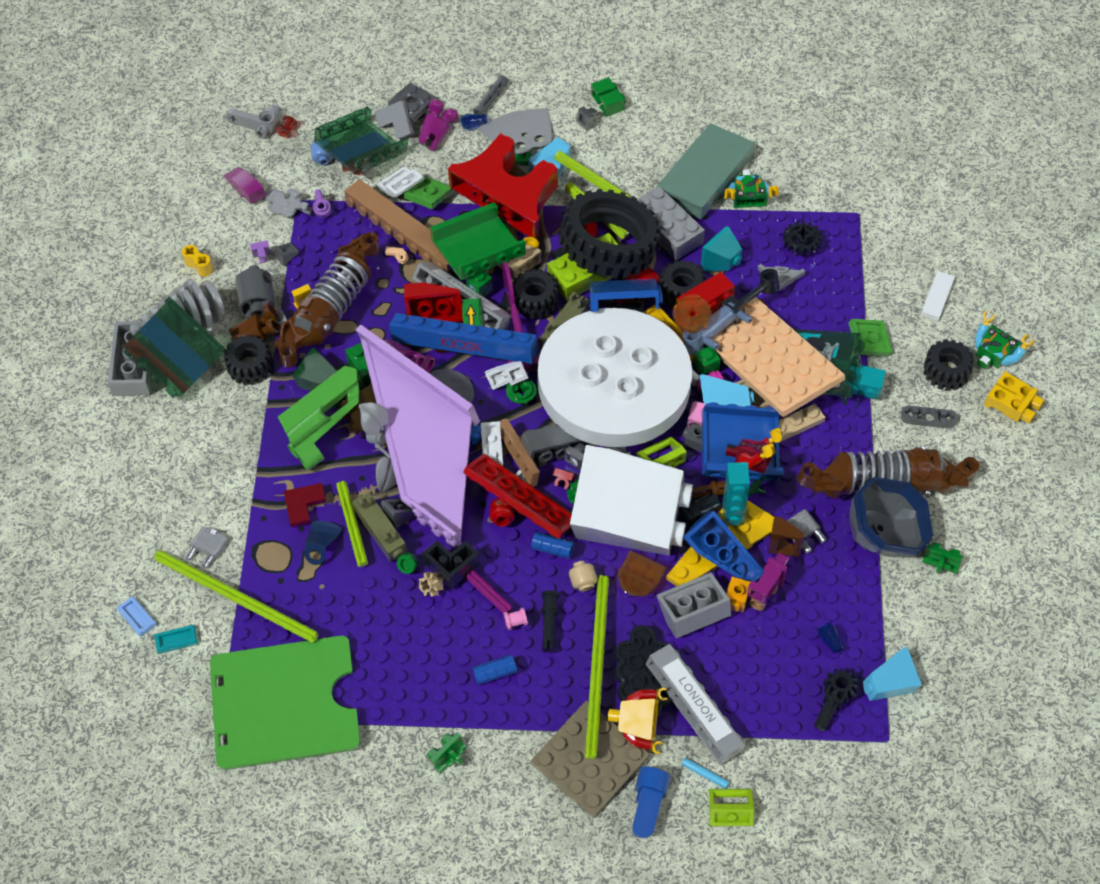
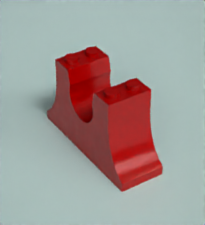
[448,133,558,239]

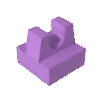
[250,240,271,263]

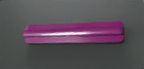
[466,570,513,613]

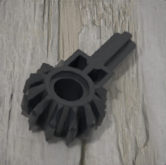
[814,668,859,731]

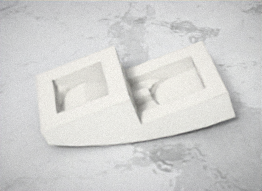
[485,361,528,390]

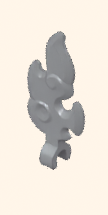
[263,189,313,217]

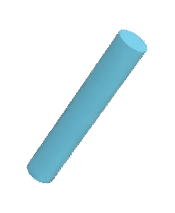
[682,758,729,789]

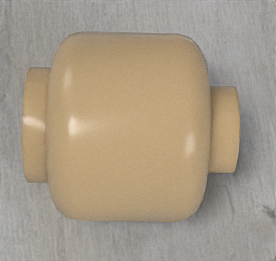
[569,561,598,592]

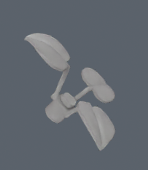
[359,402,397,492]

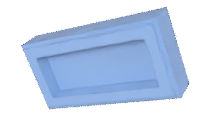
[117,596,157,637]

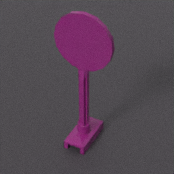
[502,262,540,373]

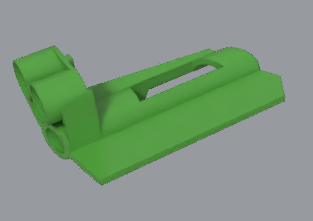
[278,366,359,471]

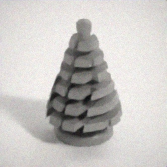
[130,278,225,336]

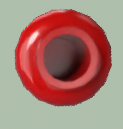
[489,498,515,527]

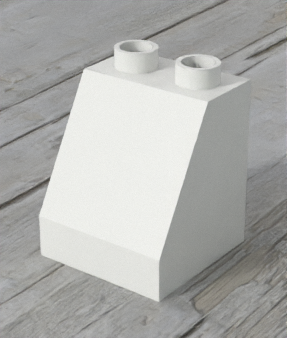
[570,445,693,556]

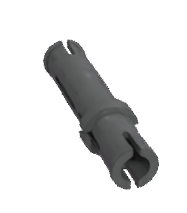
[473,75,509,117]

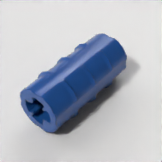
[531,532,574,559]
[472,654,517,685]

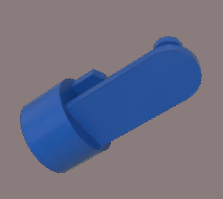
[632,767,671,838]

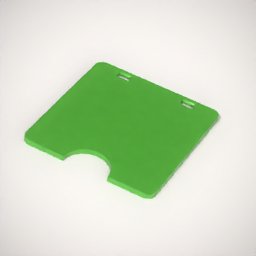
[210,636,360,770]

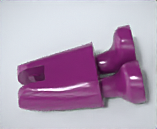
[419,100,459,151]
[383,339,435,373]

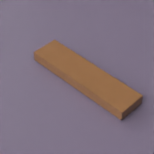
[500,419,540,486]

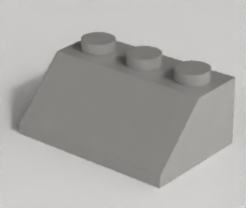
[657,572,731,638]

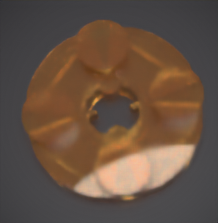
[673,295,711,333]

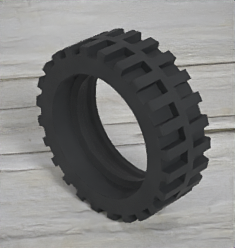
[559,189,661,279]

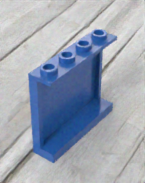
[590,279,663,312]
[701,402,783,482]

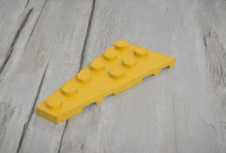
[666,500,774,586]

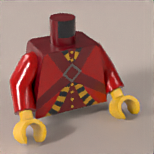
[726,428,782,474]

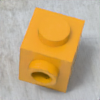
[726,577,751,612]

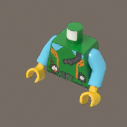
[724,169,779,208]
[975,311,1035,369]

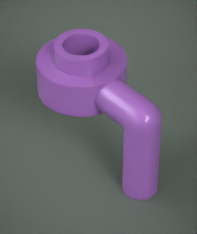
[313,189,331,218]

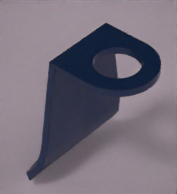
[305,521,342,565]

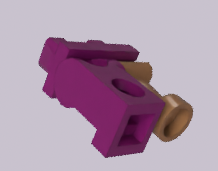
[747,553,789,611]

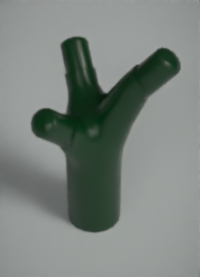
[748,476,766,496]

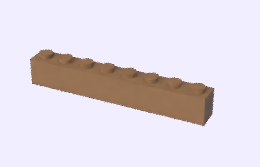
[344,179,454,274]

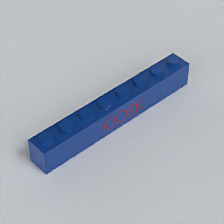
[389,313,538,364]

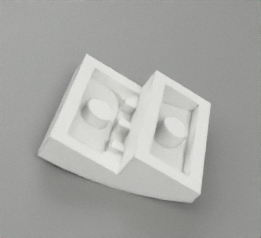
[377,166,424,197]

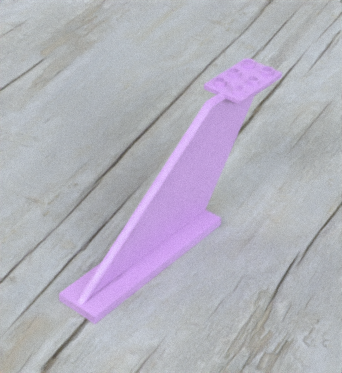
[356,325,480,548]

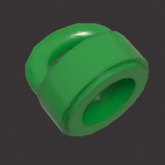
[397,553,419,574]

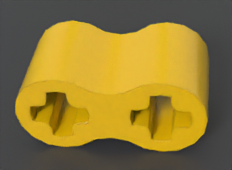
[182,245,213,277]

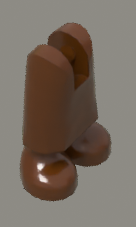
[229,303,281,343]

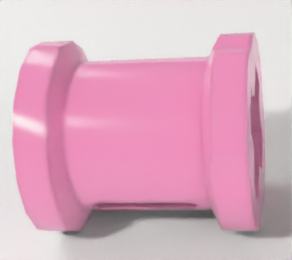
[503,608,528,630]

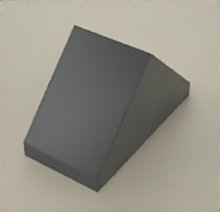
[381,498,415,529]

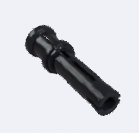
[541,590,559,653]

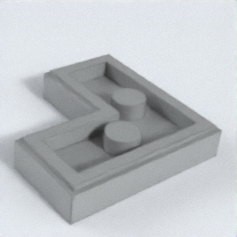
[375,100,414,139]

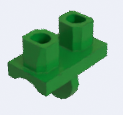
[922,542,963,574]
[427,733,467,774]

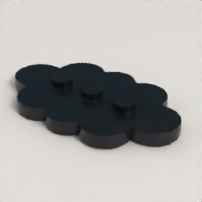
[614,625,673,720]

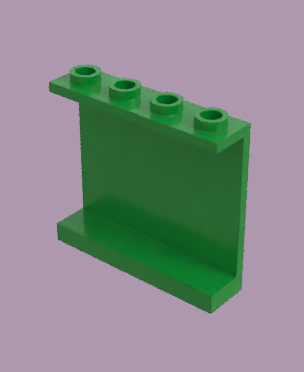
[430,202,526,280]

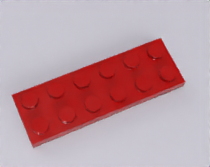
[463,454,572,539]

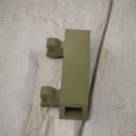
[539,292,591,351]
[352,492,407,562]

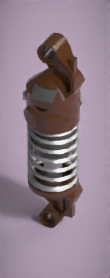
[274,232,380,368]
[797,446,979,499]

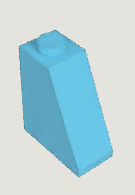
[528,137,570,181]
[700,374,755,407]
[863,647,922,701]

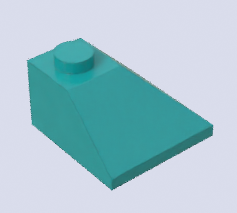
[701,226,742,271]

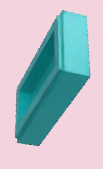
[154,624,198,654]

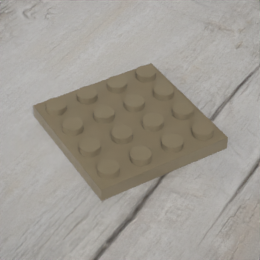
[530,700,650,818]

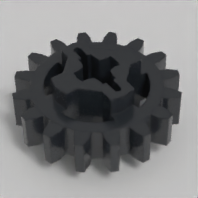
[783,220,823,256]

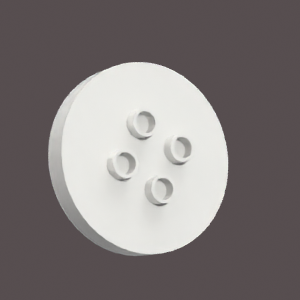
[538,308,692,447]

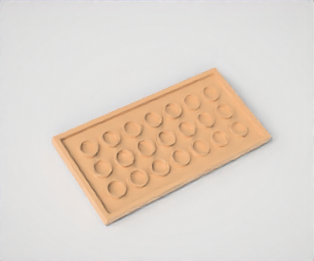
[705,297,845,417]

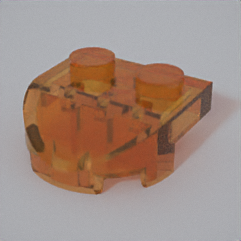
[618,550,666,597]

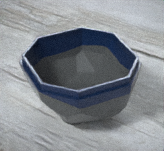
[849,477,933,556]

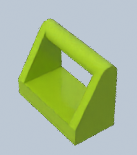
[637,436,687,468]
[708,789,754,826]

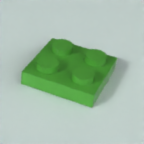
[404,176,453,209]
[849,319,893,356]

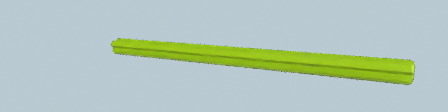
[154,550,318,642]
[585,575,609,760]

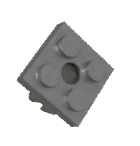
[388,82,436,122]

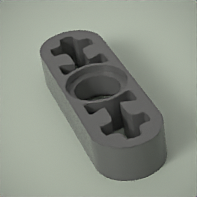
[901,405,957,429]

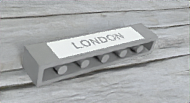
[412,262,512,330]
[646,644,745,765]

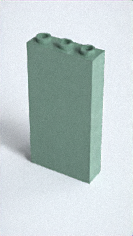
[656,123,755,220]

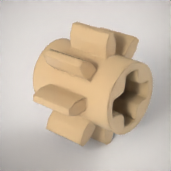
[419,572,443,597]

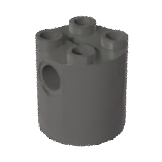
[235,265,276,318]

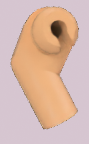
[385,246,409,264]

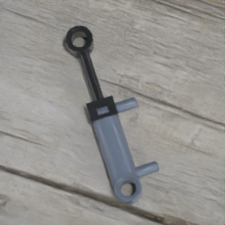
[682,268,780,355]

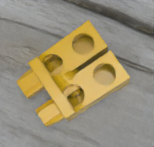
[984,371,1044,424]

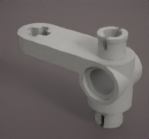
[226,104,282,138]

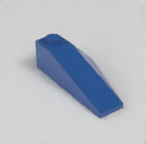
[683,511,763,582]

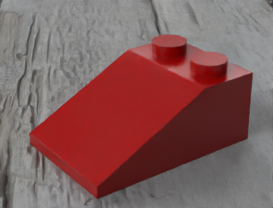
[404,282,463,322]

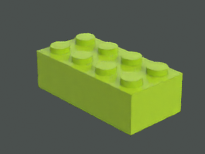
[547,233,618,301]

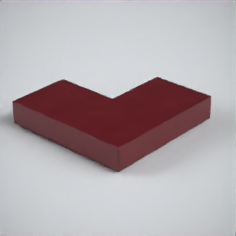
[284,483,326,527]

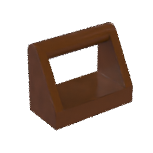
[768,516,804,558]

